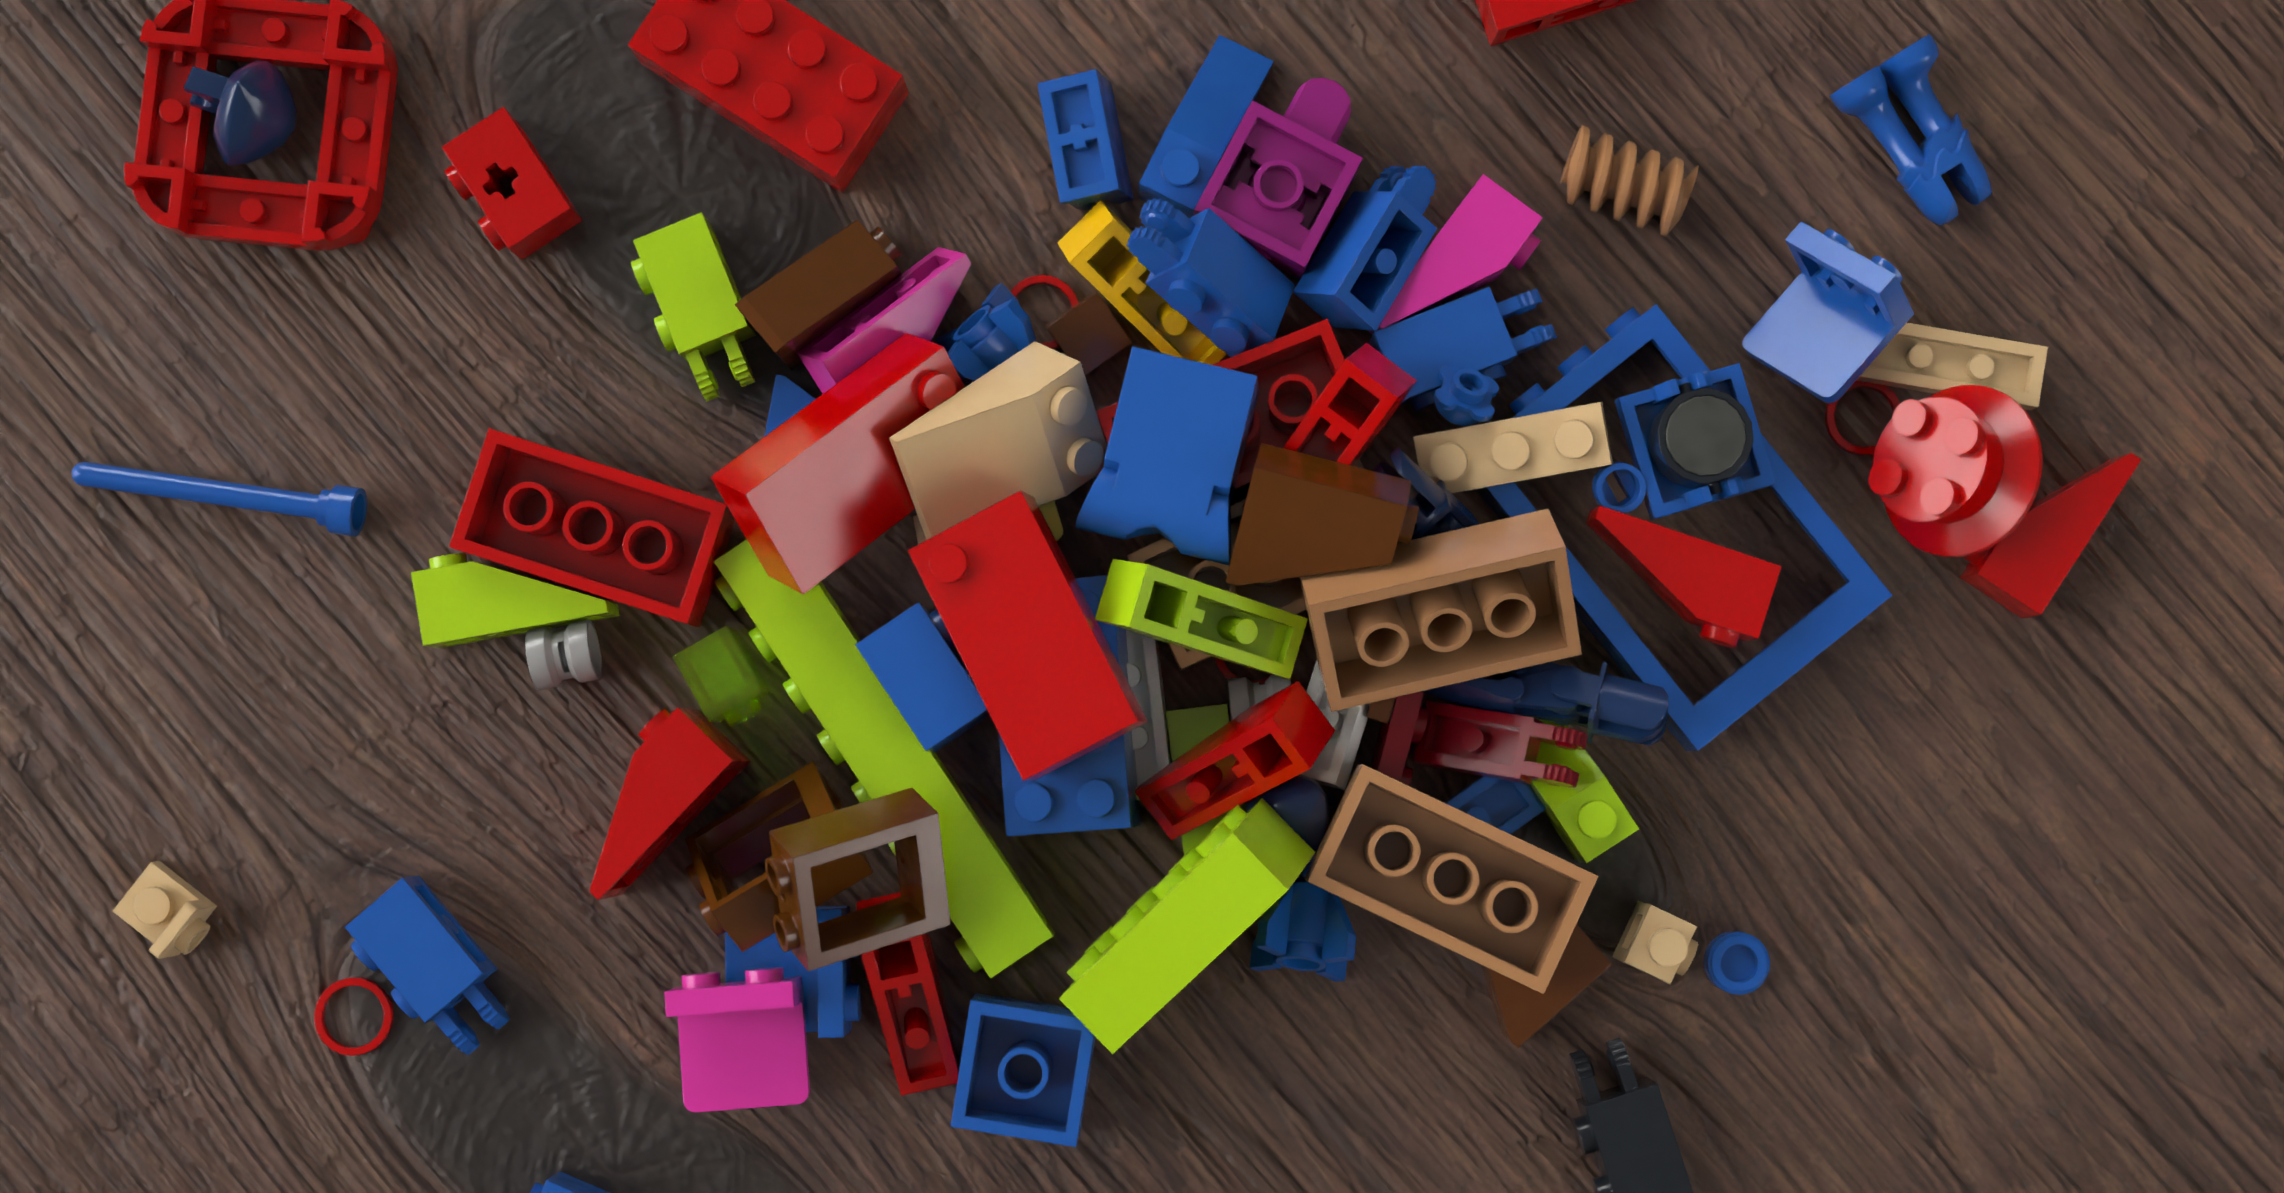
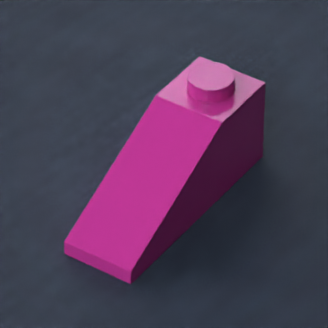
[1368,174,1543,335]
[797,247,971,394]

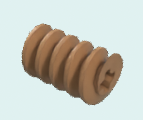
[1560,125,1699,237]

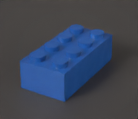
[999,575,1141,836]

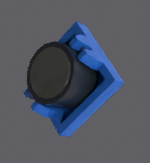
[1615,363,1776,521]

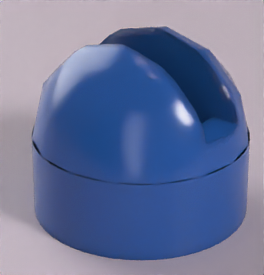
[1592,462,1646,513]

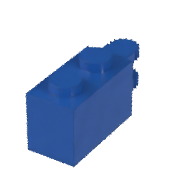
[1293,166,1437,331]
[1127,198,1295,357]
[1369,286,1557,412]
[345,875,510,1055]

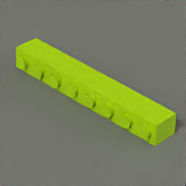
[713,539,1055,979]

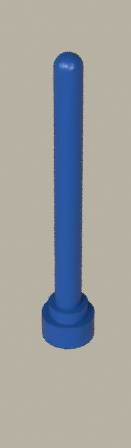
[72,462,367,537]

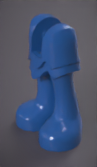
[1829,34,1992,226]

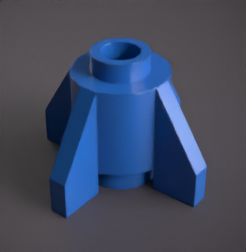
[934,283,1036,385]
[1249,876,1356,982]

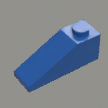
[1139,35,1274,218]

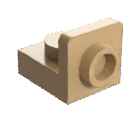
[113,861,217,959]

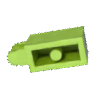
[631,212,756,402]

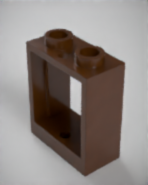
[685,761,874,952]
[765,788,951,972]

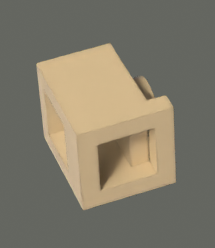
[1612,901,1698,984]

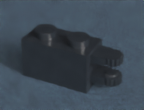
[1569,1037,1693,1193]

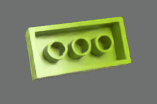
[1059,798,1316,1054]

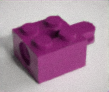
[1194,78,1363,280]

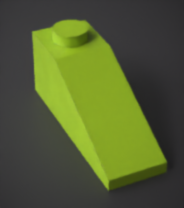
[411,553,620,648]
[1094,559,1308,679]
[1529,720,1639,863]

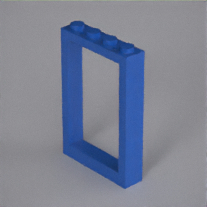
[1476,304,1893,751]

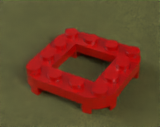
[124,0,398,251]

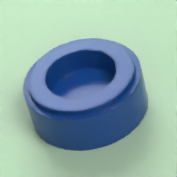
[1703,931,1770,995]

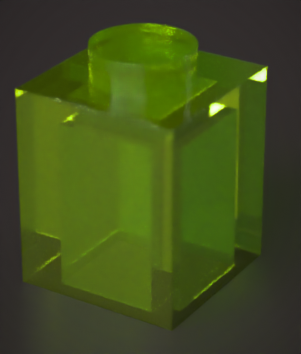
[672,626,772,727]

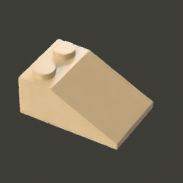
[889,341,1107,540]

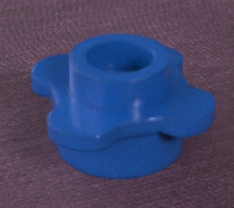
[1433,364,1499,426]

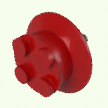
[1868,385,2043,557]

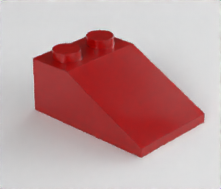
[589,707,751,900]

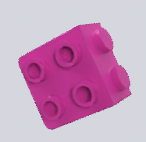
[664,967,810,1112]

